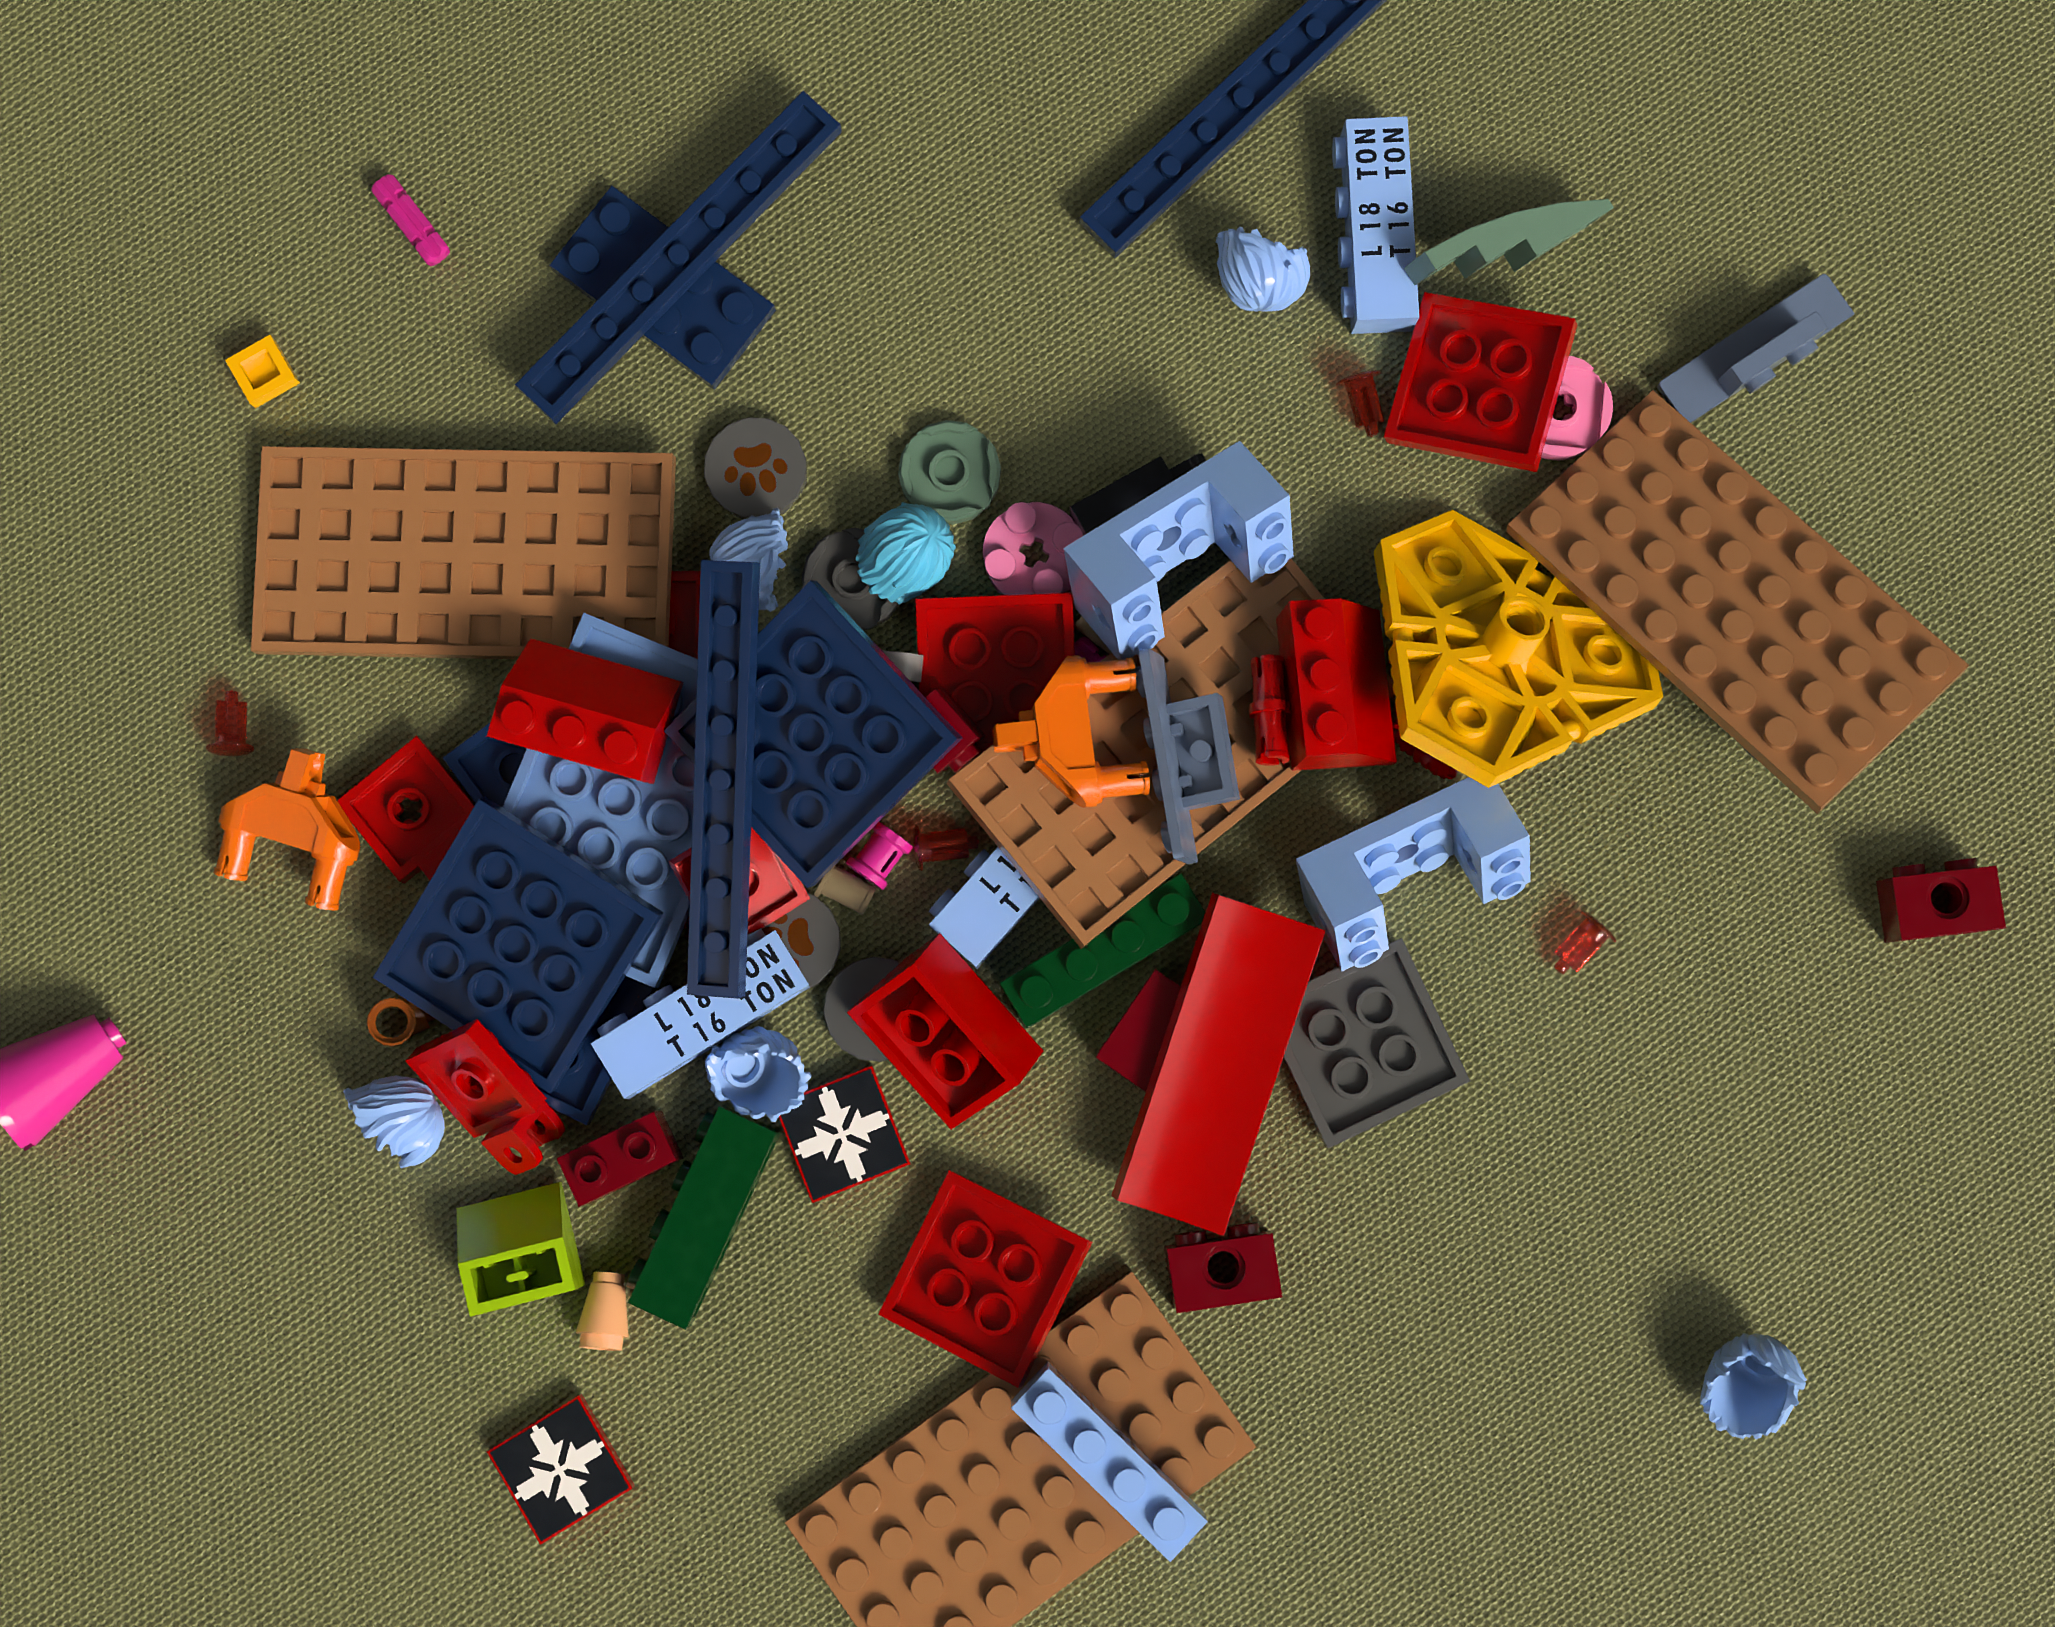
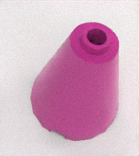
[0,1014,127,1151]

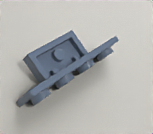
[1657,274,1855,423]
[1135,648,1240,864]

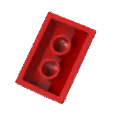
[1276,598,1397,771]
[487,638,684,784]
[847,933,1044,1130]

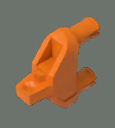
[992,655,1150,808]
[213,748,360,910]

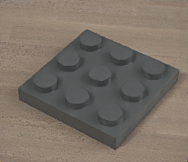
[1283,938,1470,1149]

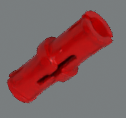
[1249,654,1291,766]

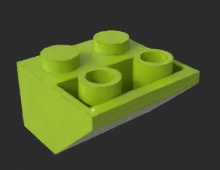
[456,1182,586,1317]

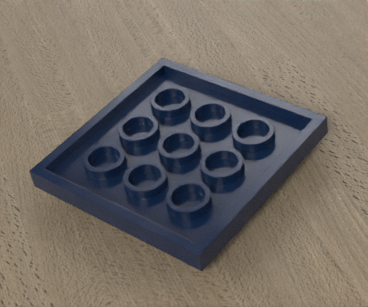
[664,580,963,888]
[373,797,664,1093]

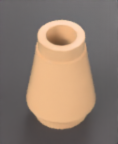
[576,1272,629,1351]

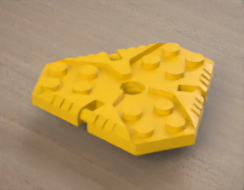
[1374,510,1663,788]

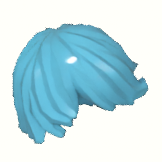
[856,502,956,604]

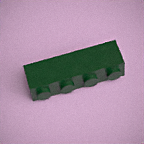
[1000,873,1205,1029]
[626,1106,781,1330]

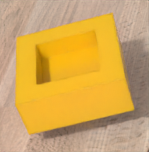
[225,335,300,409]

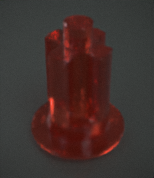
[1336,370,1384,437]
[206,690,255,757]
[913,825,979,871]
[1554,910,1617,975]

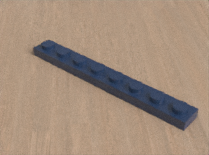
[1079,0,1387,259]
[515,91,842,424]
[687,560,760,999]

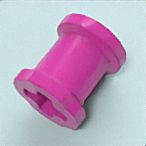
[845,822,913,890]

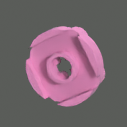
[1541,356,1613,461]
[983,502,1083,595]

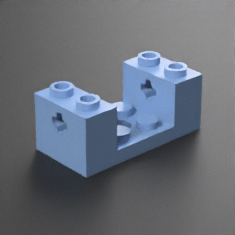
[1063,441,1294,660]
[1296,777,1531,972]

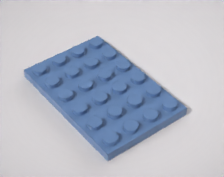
[502,612,698,988]

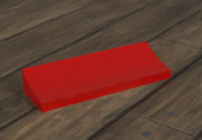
[1111,893,1326,1236]

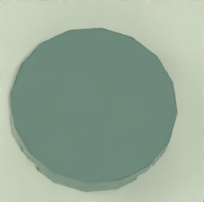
[898,420,1001,525]

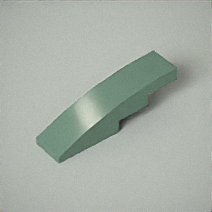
[1404,199,1614,285]

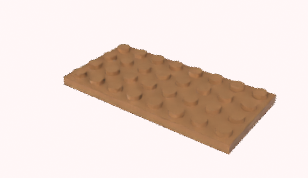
[1506,390,1969,814]
[251,446,676,659]
[947,559,1395,949]
[785,1270,1256,1627]

